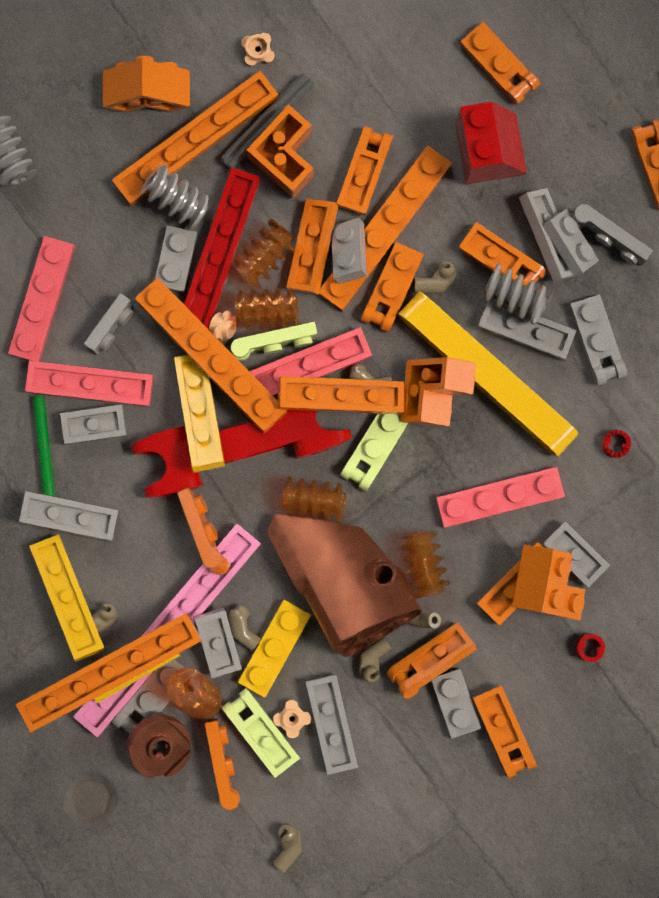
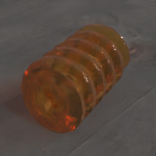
[230,219,295,289]
[235,288,299,330]
[281,476,347,523]
[400,531,450,599]
[167,668,222,720]

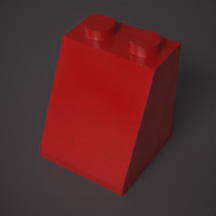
[455,101,527,185]

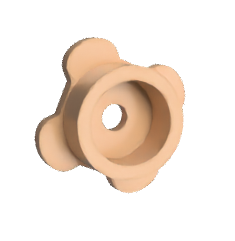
[241,33,275,66]
[209,310,237,345]
[273,700,311,738]

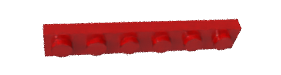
[171,167,261,345]

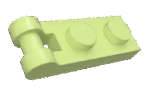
[231,322,317,361]
[340,414,408,492]
[222,688,300,778]

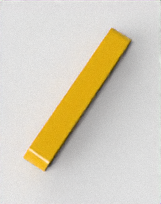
[398,291,579,457]

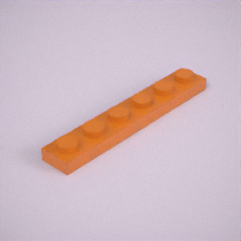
[112,71,279,206]
[319,145,452,312]
[135,277,287,433]
[15,613,202,733]

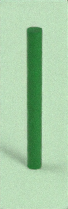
[32,395,56,497]

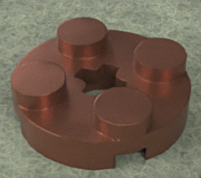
[126,712,191,778]

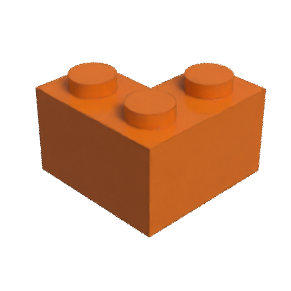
[103,56,190,113]
[247,104,314,199]
[401,357,476,427]
[512,545,586,621]

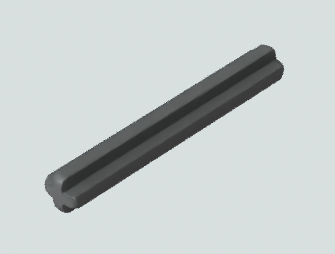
[221,73,314,169]

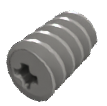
[0,116,38,186]
[140,165,209,231]
[484,262,554,325]

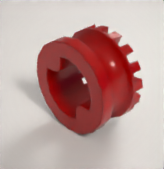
[602,429,631,459]
[576,634,605,662]

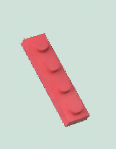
[8,236,75,362]
[249,327,372,396]
[25,361,154,407]
[436,467,565,528]

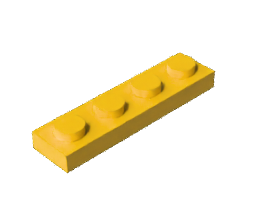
[174,355,225,473]
[29,534,105,662]

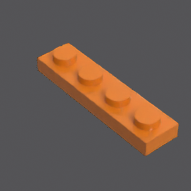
[278,376,404,414]

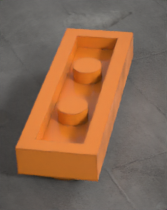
[286,198,339,295]

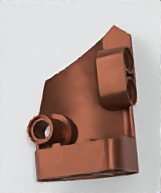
[267,514,422,657]

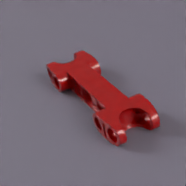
[131,410,352,498]

